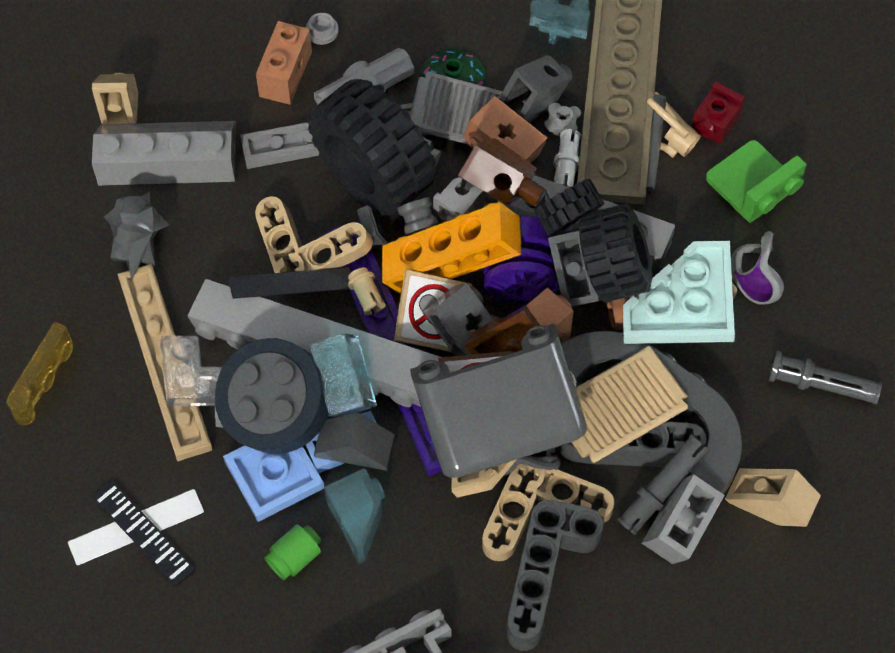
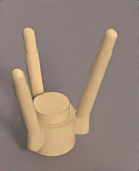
[647,92,701,158]

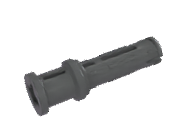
[768,350,882,404]

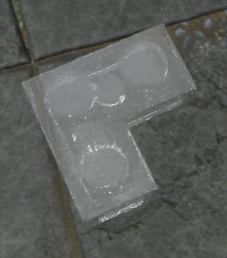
[160,336,222,406]

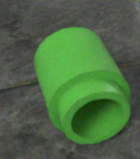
[264,524,322,580]

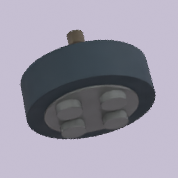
[215,338,332,454]

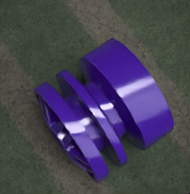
[484,216,559,305]

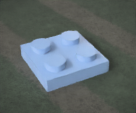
[223,445,324,522]

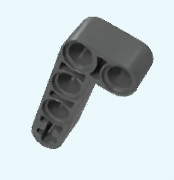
[559,384,707,467]
[507,500,603,651]

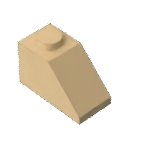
[92,73,139,125]
[725,468,821,527]

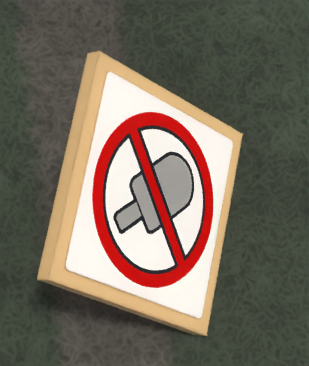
[394,270,472,353]

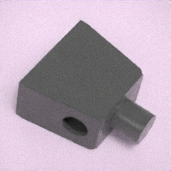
[499,55,572,123]

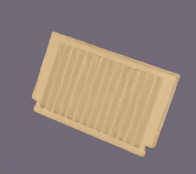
[571,345,688,463]

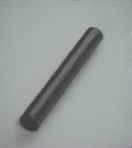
[646,95,667,192]

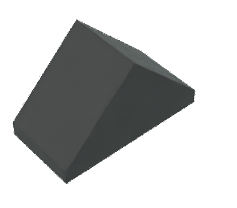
[314,412,395,471]

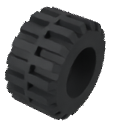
[579,203,652,303]

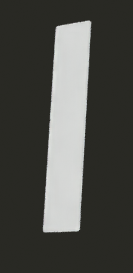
[68,489,204,565]

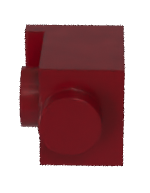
[692,81,745,144]

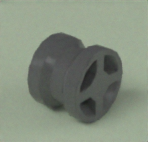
[397,197,439,235]

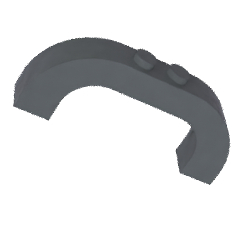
[562,331,742,495]

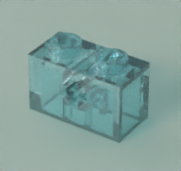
[310,333,377,417]

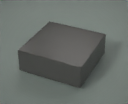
[357,205,389,253]

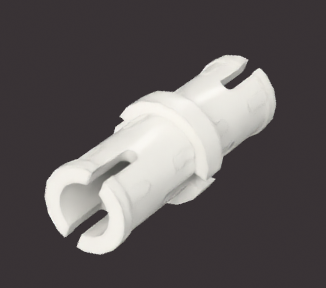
[553,129,582,187]

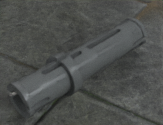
[617,435,709,536]

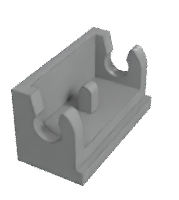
[433,177,485,224]

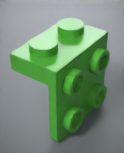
[706,140,807,223]

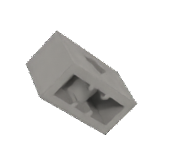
[642,474,725,564]

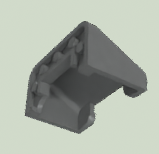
[410,323,587,478]

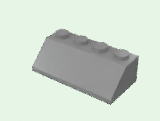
[92,121,236,186]

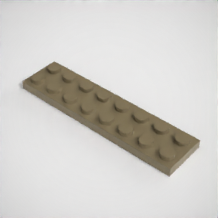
[577,0,662,205]

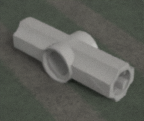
[314,48,414,105]

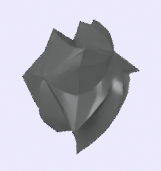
[103,191,170,282]

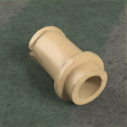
[348,267,386,316]

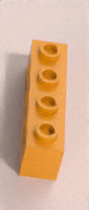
[382,202,521,294]

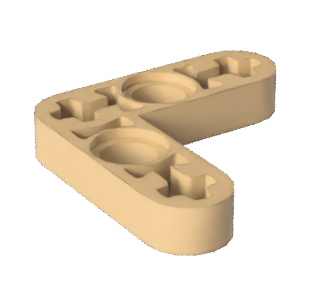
[255,196,373,273]
[482,464,614,561]

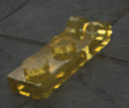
[7,322,73,425]

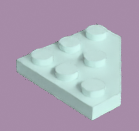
[623,241,735,344]

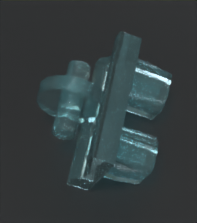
[529,0,591,45]

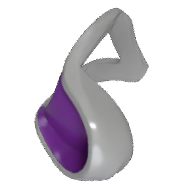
[731,231,784,305]

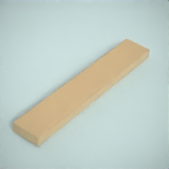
[118,264,212,462]

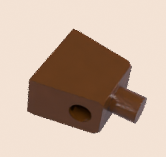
[458,138,547,207]

